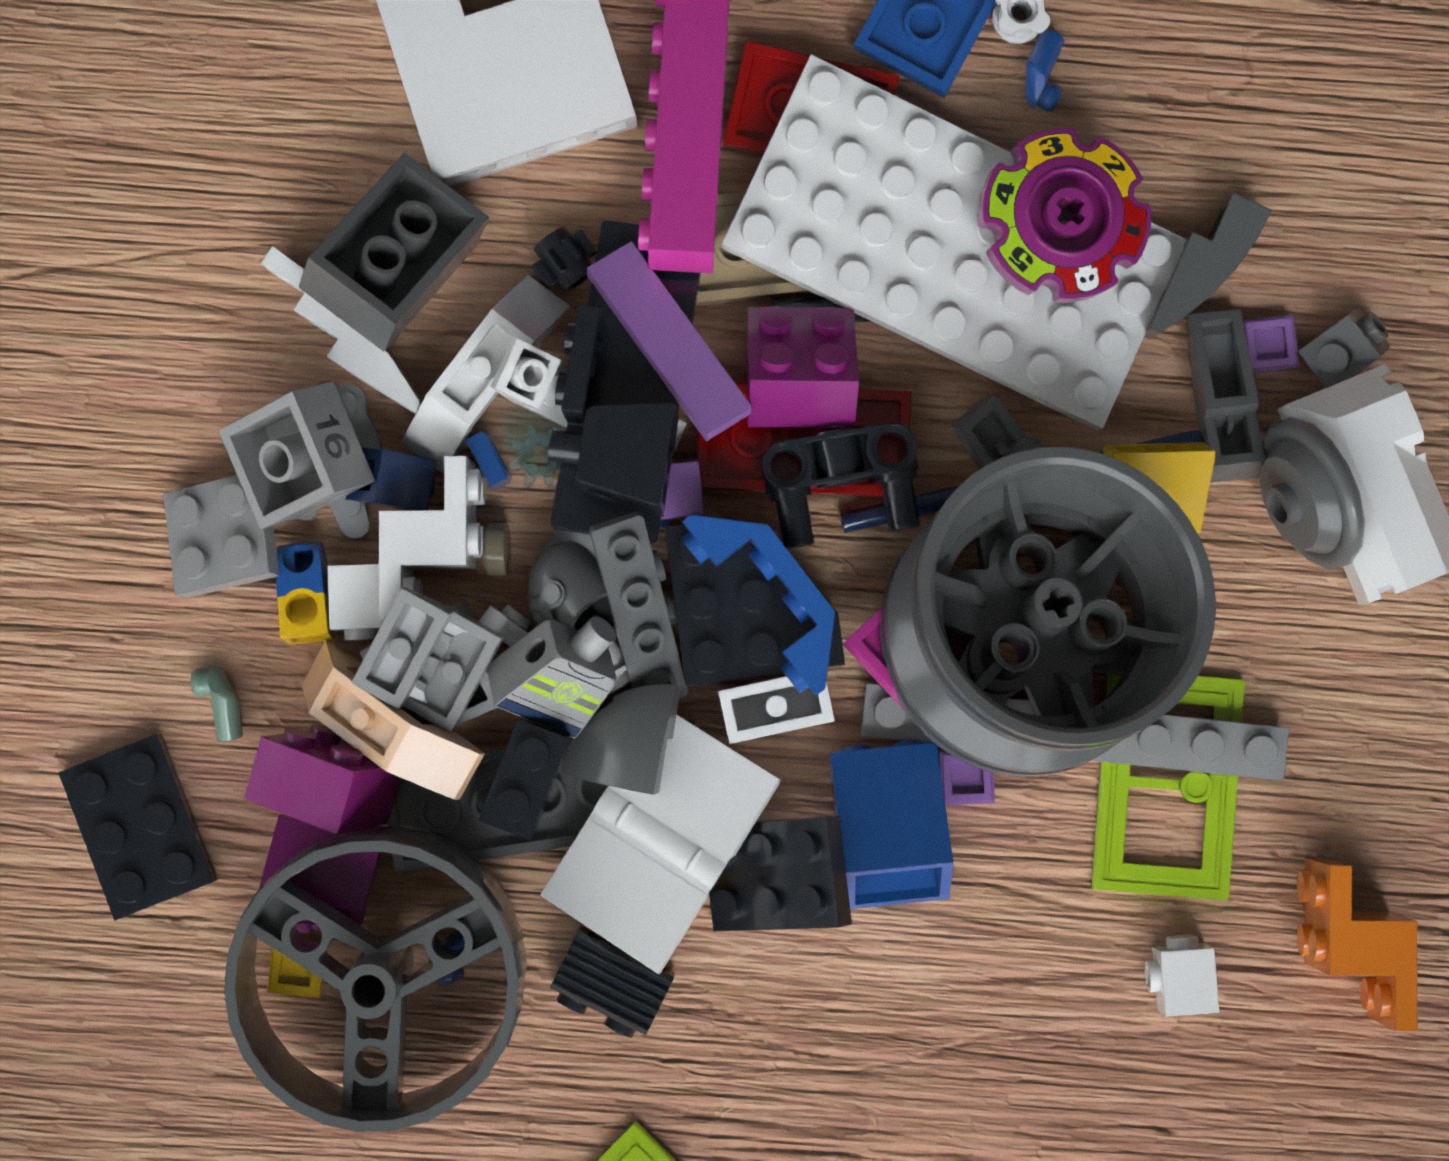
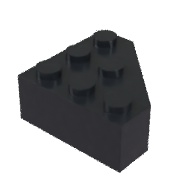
[665,525,845,686]

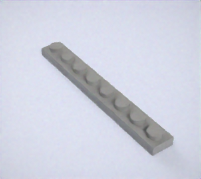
[861,684,1289,781]

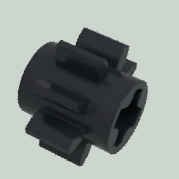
[532,226,597,293]

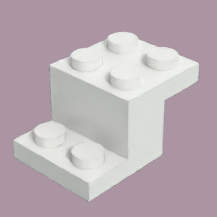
[379,456,486,620]

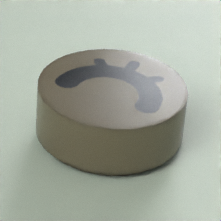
[483,523,511,576]

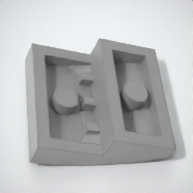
[351,587,505,733]

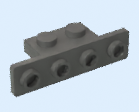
[589,511,688,699]

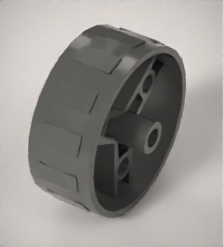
[224,826,527,1132]

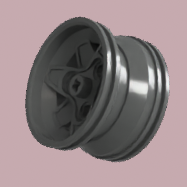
[880,447,1216,777]

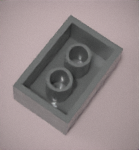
[299,152,489,352]

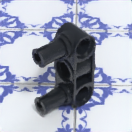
[762,423,920,549]

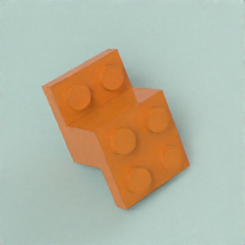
[1297,858,1418,1031]

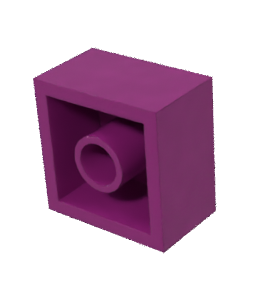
[746,306,859,428]
[244,724,401,835]

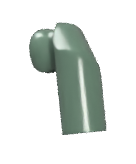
[191,665,243,741]

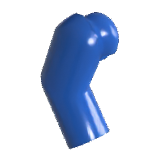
[1025,30,1064,112]

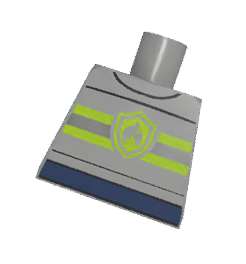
[487,616,616,739]

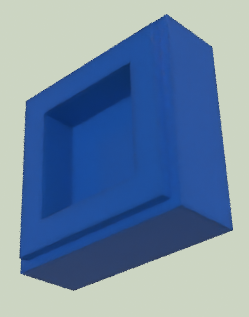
[466,431,512,491]

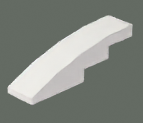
[261,246,422,415]

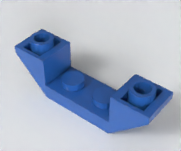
[681,515,835,696]

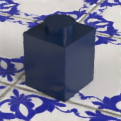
[345,448,436,511]

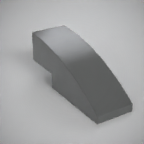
[1144,193,1272,340]
[1187,309,1266,483]

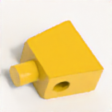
[1103,442,1215,534]

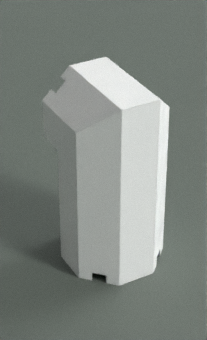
[1277,364,1449,604]

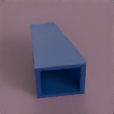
[830,739,953,909]

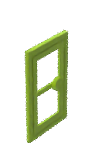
[1091,674,1245,901]

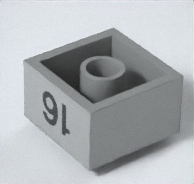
[219,382,375,530]

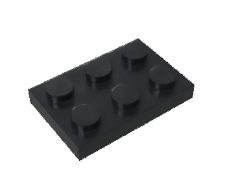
[58,733,218,921]
[709,815,852,932]

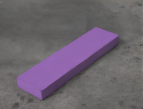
[587,241,752,441]

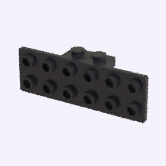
[551,220,701,543]

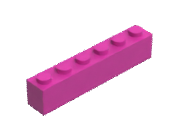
[638,0,730,274]

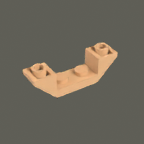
[302,640,485,800]

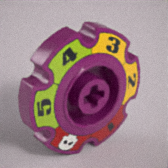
[977,128,1151,303]

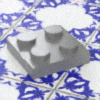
[163,475,279,598]

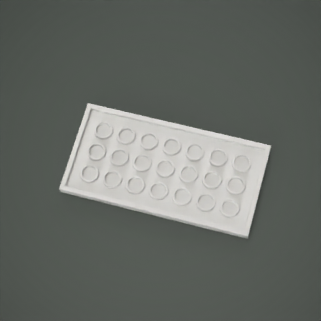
[720,55,1186,431]

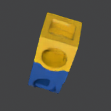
[276,542,337,645]

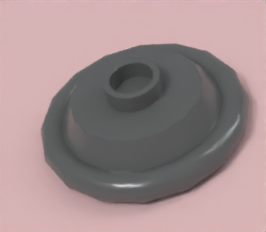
[1260,417,1365,570]

